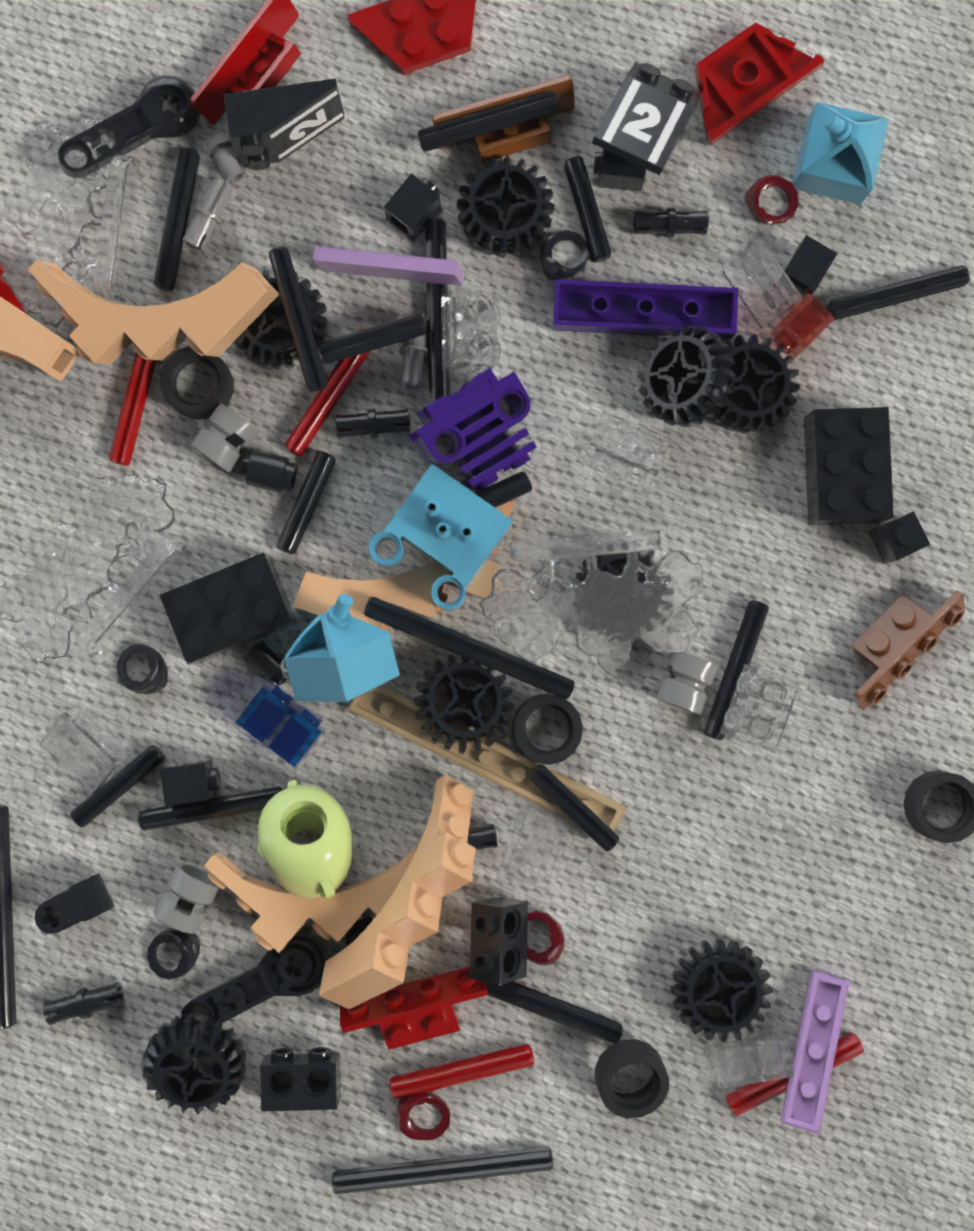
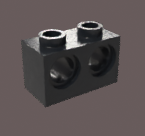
[470,897,528,985]
[260,1047,341,1112]

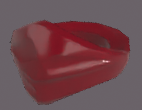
[744,175,799,225]
[527,910,565,965]
[396,1092,451,1140]

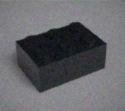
[804,407,894,525]
[159,552,298,665]

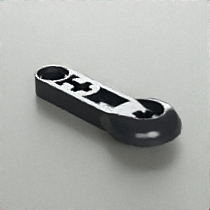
[58,75,200,179]
[181,932,328,1024]

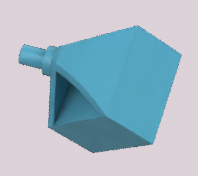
[792,102,889,205]
[284,594,400,702]

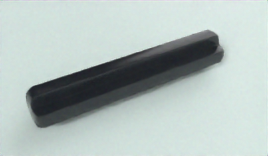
[564,156,612,263]
[319,313,427,364]
[276,451,335,555]
[70,745,165,828]
[529,764,620,852]

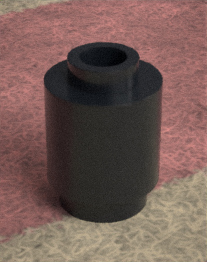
[241,449,298,493]

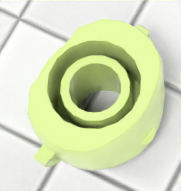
[258,779,352,899]

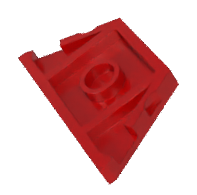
[347,0,476,75]
[695,22,825,146]

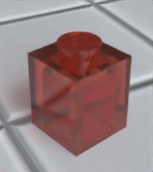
[771,293,835,358]

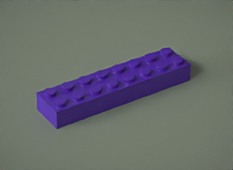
[552,279,739,339]

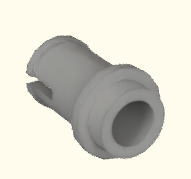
[206,134,246,185]

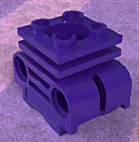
[408,368,537,491]

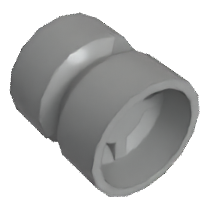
[190,403,259,473]
[656,650,719,715]
[153,863,219,934]

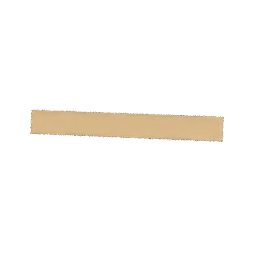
[347,685,626,832]

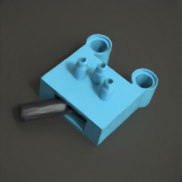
[369,464,532,611]

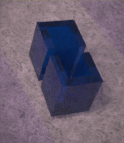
[236,685,326,768]

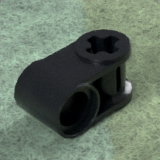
[34,873,115,934]

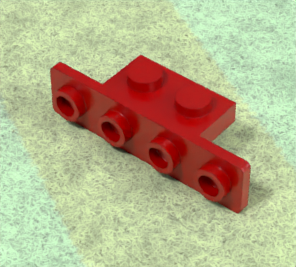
[190,0,301,125]
[339,966,488,1050]

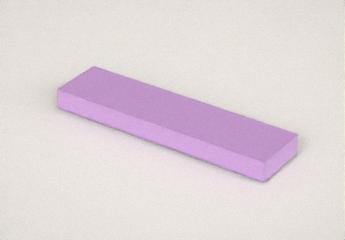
[313,246,465,286]
[780,971,850,1135]

